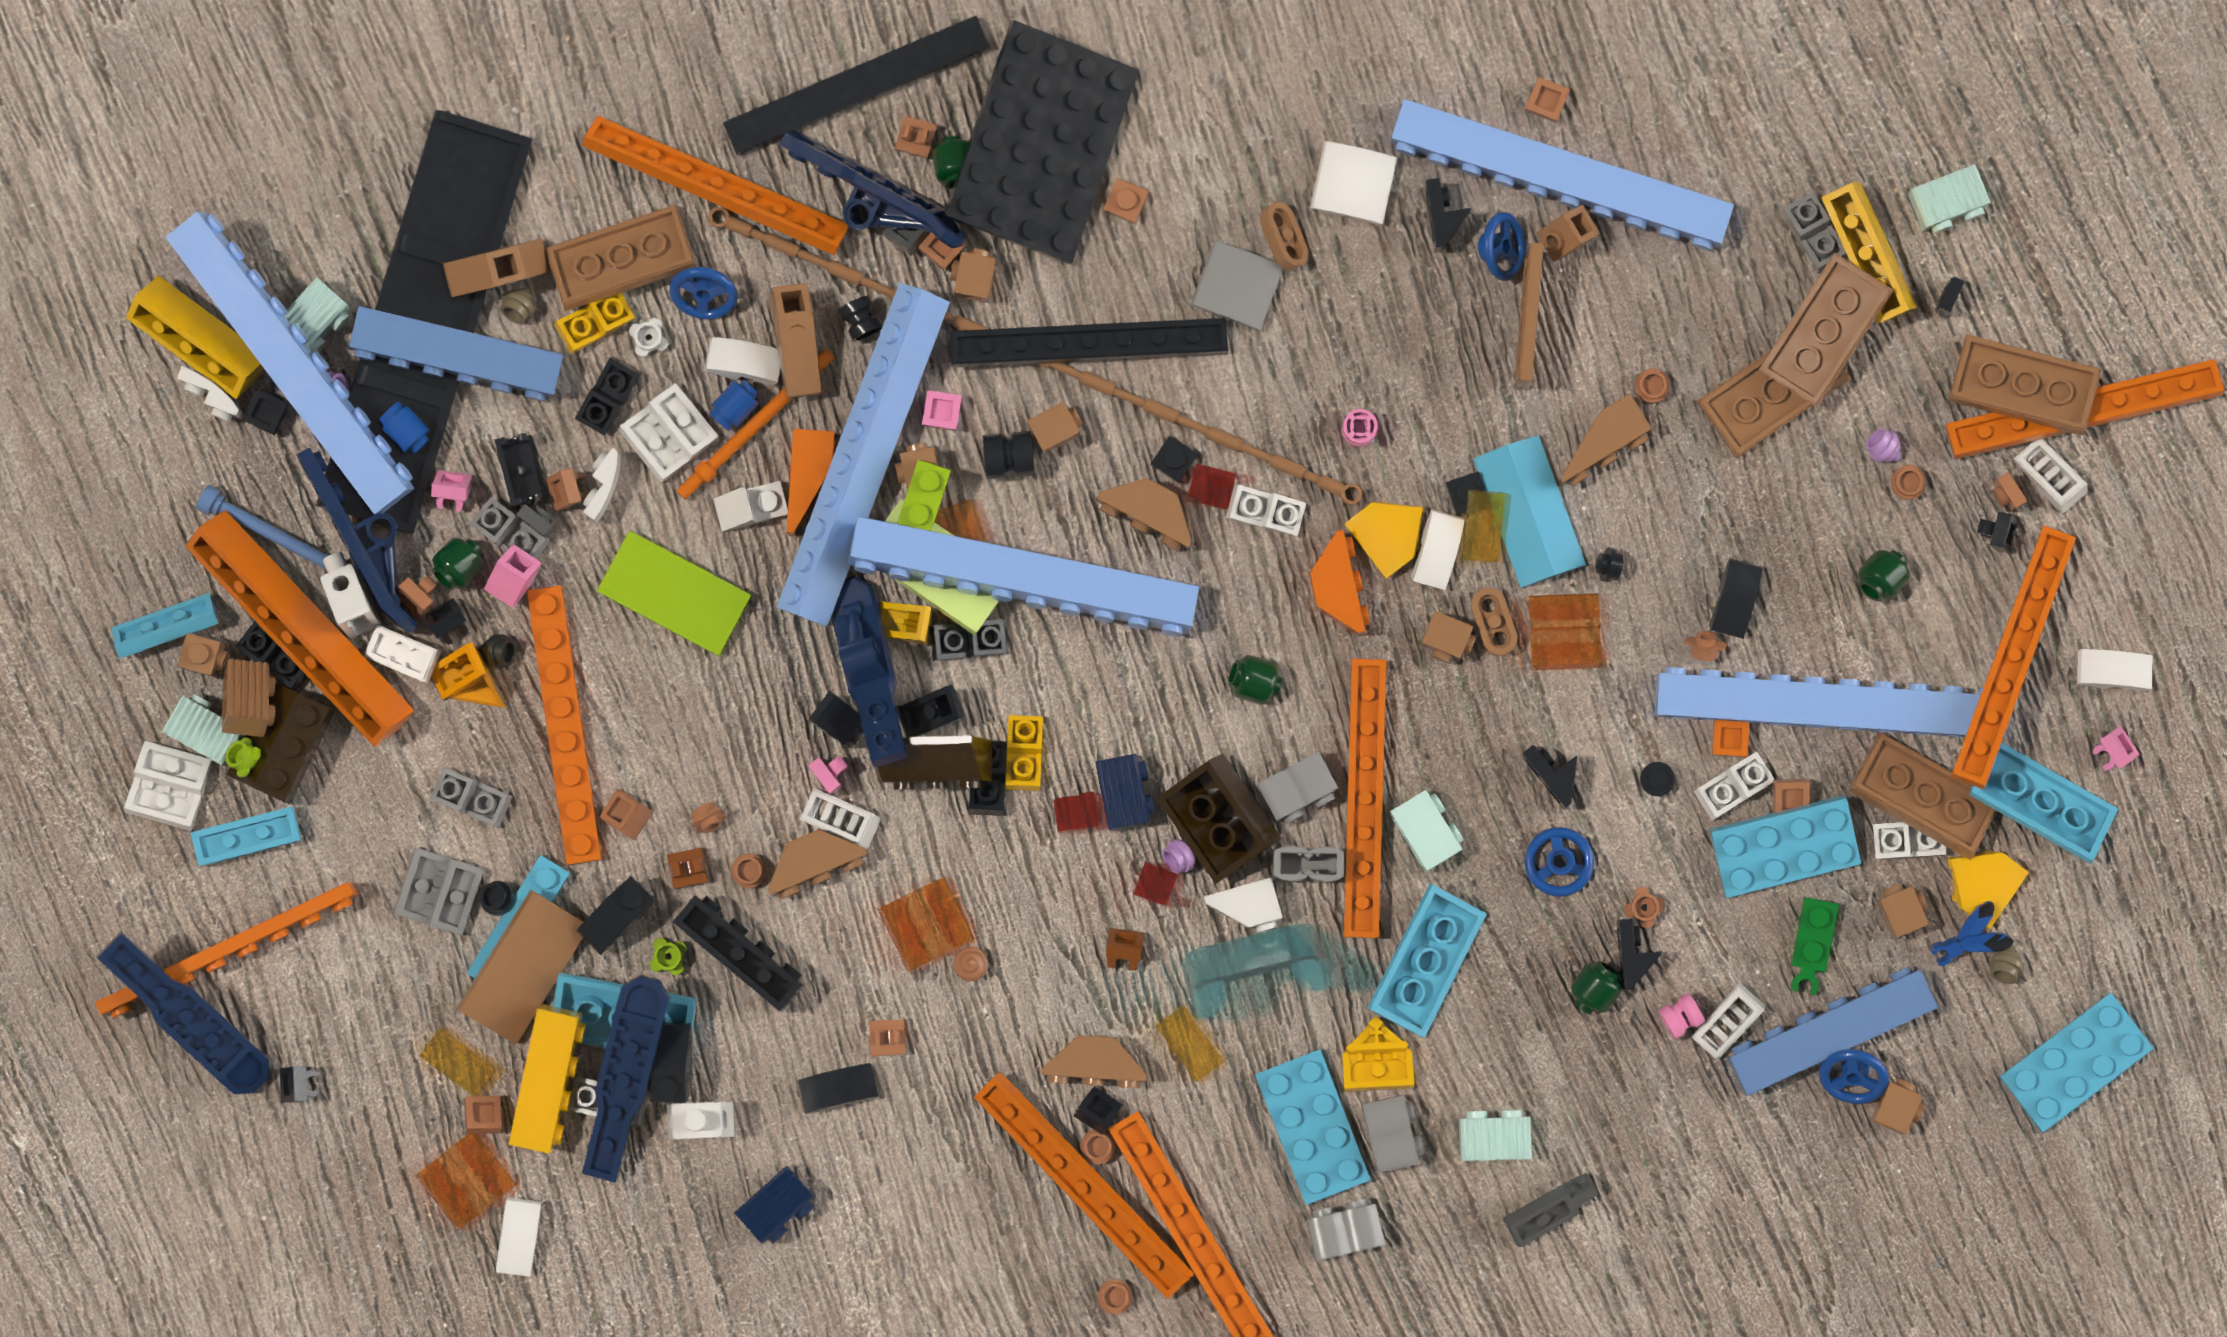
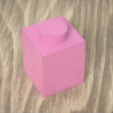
[484,544,542,608]

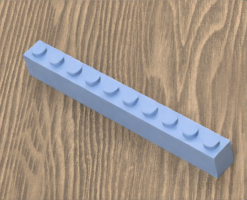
[1390,99,1734,251]
[165,212,415,515]
[776,282,950,627]
[847,516,1199,637]
[1654,667,2007,739]

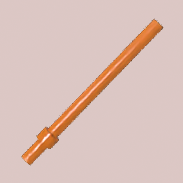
[675,348,835,500]

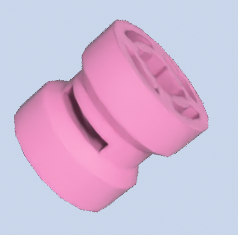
[1342,409,1378,447]
[1658,992,1705,1040]

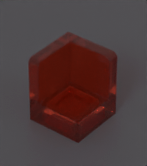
[1187,463,1236,510]
[1053,791,1099,833]
[1133,862,1178,908]

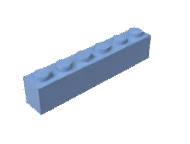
[349,306,563,402]
[1727,966,1938,1096]

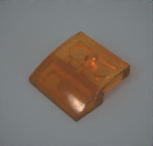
[1529,593,1602,670]
[878,877,975,972]
[416,1134,517,1231]

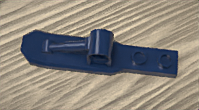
[780,130,966,248]
[296,448,417,633]
[831,576,908,768]
[96,931,269,1095]
[582,974,670,1183]

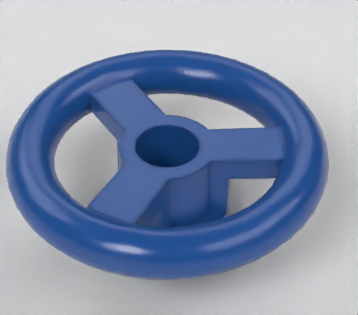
[1478,212,1526,281]
[669,267,738,320]
[1525,827,1594,897]
[1819,1049,1889,1104]

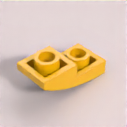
[554,293,635,354]
[1005,715,1043,791]

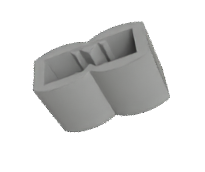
[1257,752,1338,824]
[1272,846,1344,883]
[1361,1095,1424,1173]
[1306,1199,1385,1261]

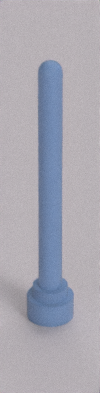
[196,484,329,569]

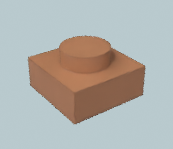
[1524,77,1570,123]
[1103,178,1149,225]
[918,232,967,272]
[1992,472,2027,512]
[1773,779,1810,813]
[464,1096,502,1134]

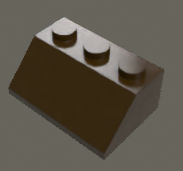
[227,683,335,805]
[878,736,992,790]
[1156,753,1282,884]

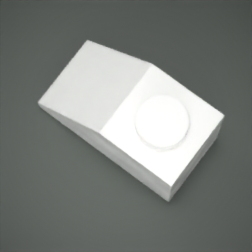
[1203,878,1283,933]

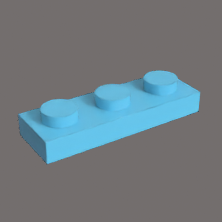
[111,592,219,658]
[190,806,302,867]

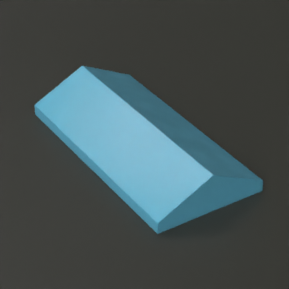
[1473,435,1586,589]
[1969,742,2118,864]
[1367,883,1487,1038]
[554,972,697,1048]

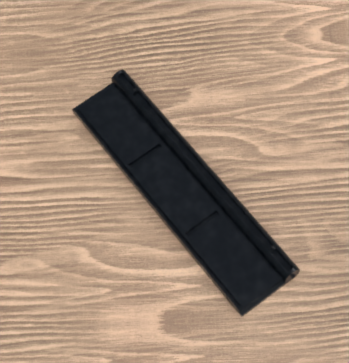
[315,110,532,534]

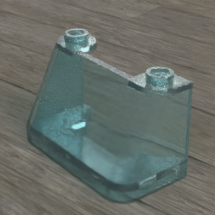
[1183,924,1333,1021]

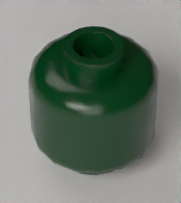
[932,136,969,190]
[432,538,484,589]
[1858,550,1910,602]
[1228,655,1282,705]
[1571,961,1623,1014]

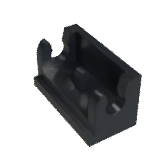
[495,433,549,511]

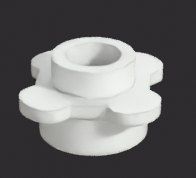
[629,318,668,357]

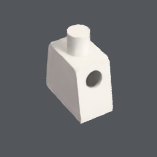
[320,552,382,639]
[667,1102,735,1140]

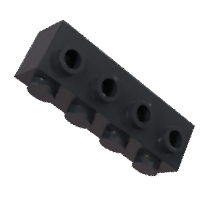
[673,895,804,1013]

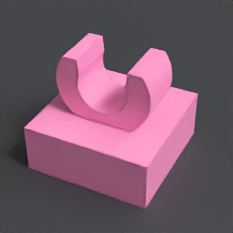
[431,470,472,512]
[2092,725,2140,770]
[808,755,849,795]

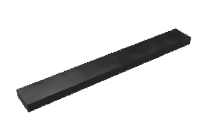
[723,15,990,156]
[949,318,1228,368]

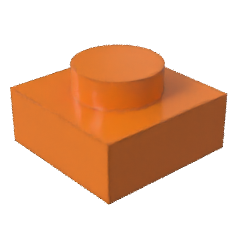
[1712,720,1750,758]

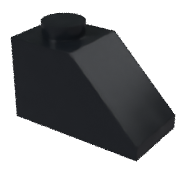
[809,690,864,748]
[576,876,655,956]
[651,1022,692,1103]

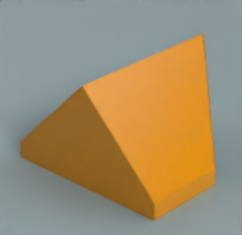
[431,642,506,708]

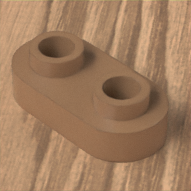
[1260,202,1309,271]
[1471,588,1518,656]

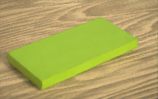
[597,530,752,657]

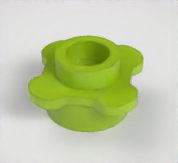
[226,738,261,778]
[650,938,687,975]

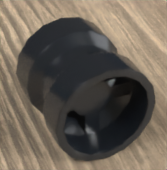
[838,295,883,342]

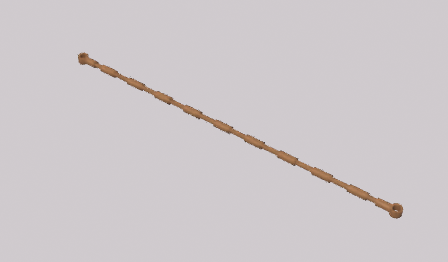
[708,207,1362,506]

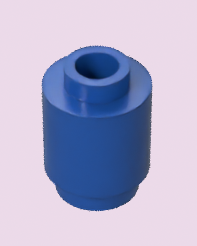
[709,380,759,431]
[379,402,430,454]

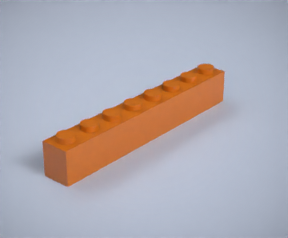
[185,510,415,747]

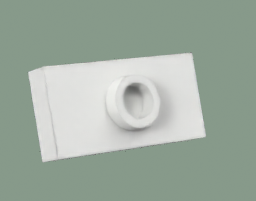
[364,625,441,683]

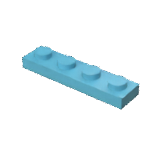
[466,855,571,979]

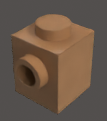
[1536,204,1600,262]
[950,248,996,304]
[1027,401,1083,455]
[895,443,938,491]
[1420,611,1476,664]
[178,633,228,678]
[1876,883,1929,939]
[1870,1078,1925,1134]

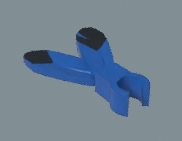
[1930,901,2013,966]

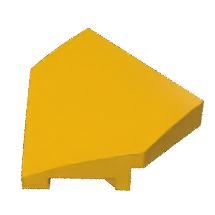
[1344,500,1425,579]
[1948,849,2029,929]
[1342,1016,1414,1092]

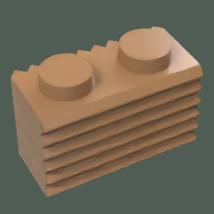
[221,658,275,737]

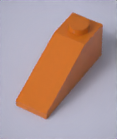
[787,429,840,536]

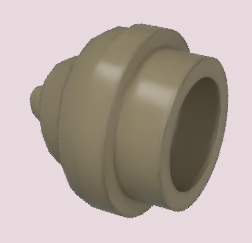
[500,288,535,324]
[1989,947,2024,984]

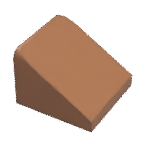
[599,788,653,840]

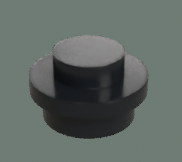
[1595,547,1623,582]
[1640,762,1675,797]
[480,881,514,916]

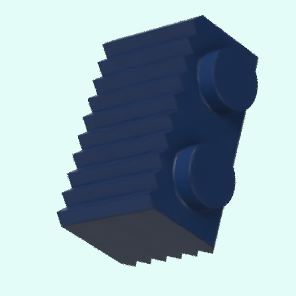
[1095,754,1155,831]
[734,1165,816,1244]

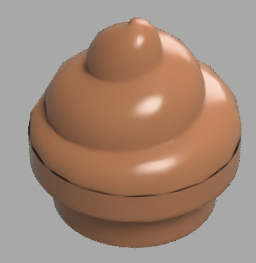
[953,947,988,982]

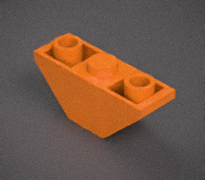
[1309,530,1370,636]

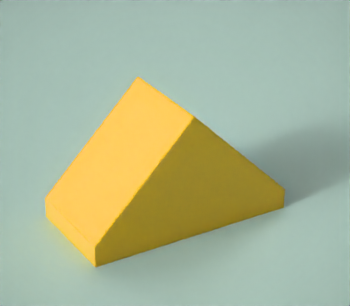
[879,602,933,646]

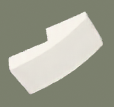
[704,337,781,386]
[177,366,244,422]
[583,448,621,523]
[1226,484,1306,536]
[1411,509,1465,590]
[2077,649,2153,692]
[1693,751,1775,820]
[1873,822,1947,859]
[495,1197,541,1277]

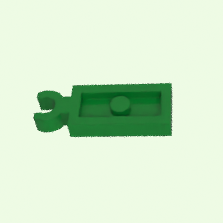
[1790,897,1839,995]

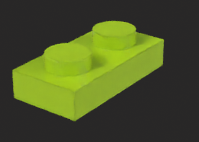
[897,459,951,531]

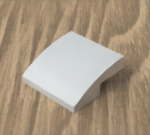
[1310,141,1397,225]
[618,383,719,483]
[124,741,212,831]

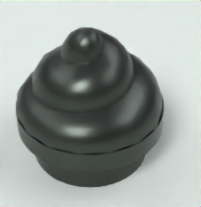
[479,634,516,669]

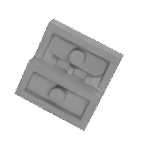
[1191,241,1283,330]
[392,847,484,936]

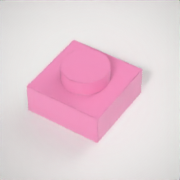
[922,390,962,431]

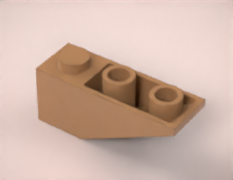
[769,283,821,398]
[1558,394,1652,487]

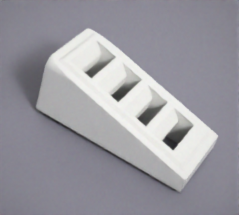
[2014,439,2087,514]
[799,788,881,849]
[1691,983,1765,1060]

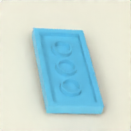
[1709,795,1861,898]
[1999,993,2154,1133]
[1255,1049,1371,1205]

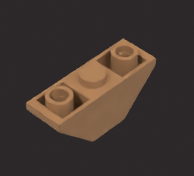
[442,238,551,297]
[1096,478,1191,552]
[768,829,869,899]
[1042,1035,1147,1088]

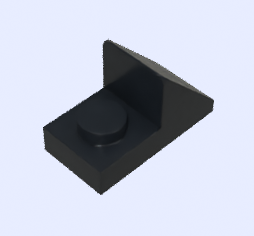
[1424,178,1472,253]
[898,684,964,737]
[1521,744,1577,810]
[1616,918,1663,990]

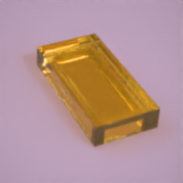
[1462,490,1505,562]
[1155,1005,1224,1082]
[419,1028,497,1096]

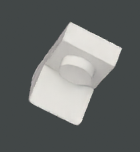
[714,481,788,533]

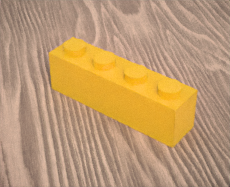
[1821,182,1918,324]
[126,275,263,399]
[509,1004,586,1154]

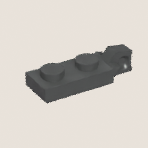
[1502,1173,1599,1248]

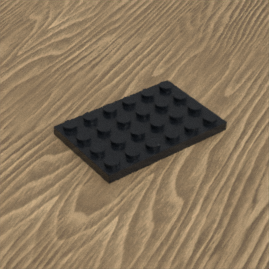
[943,20,1139,265]

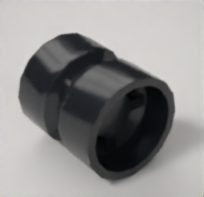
[982,431,1035,480]

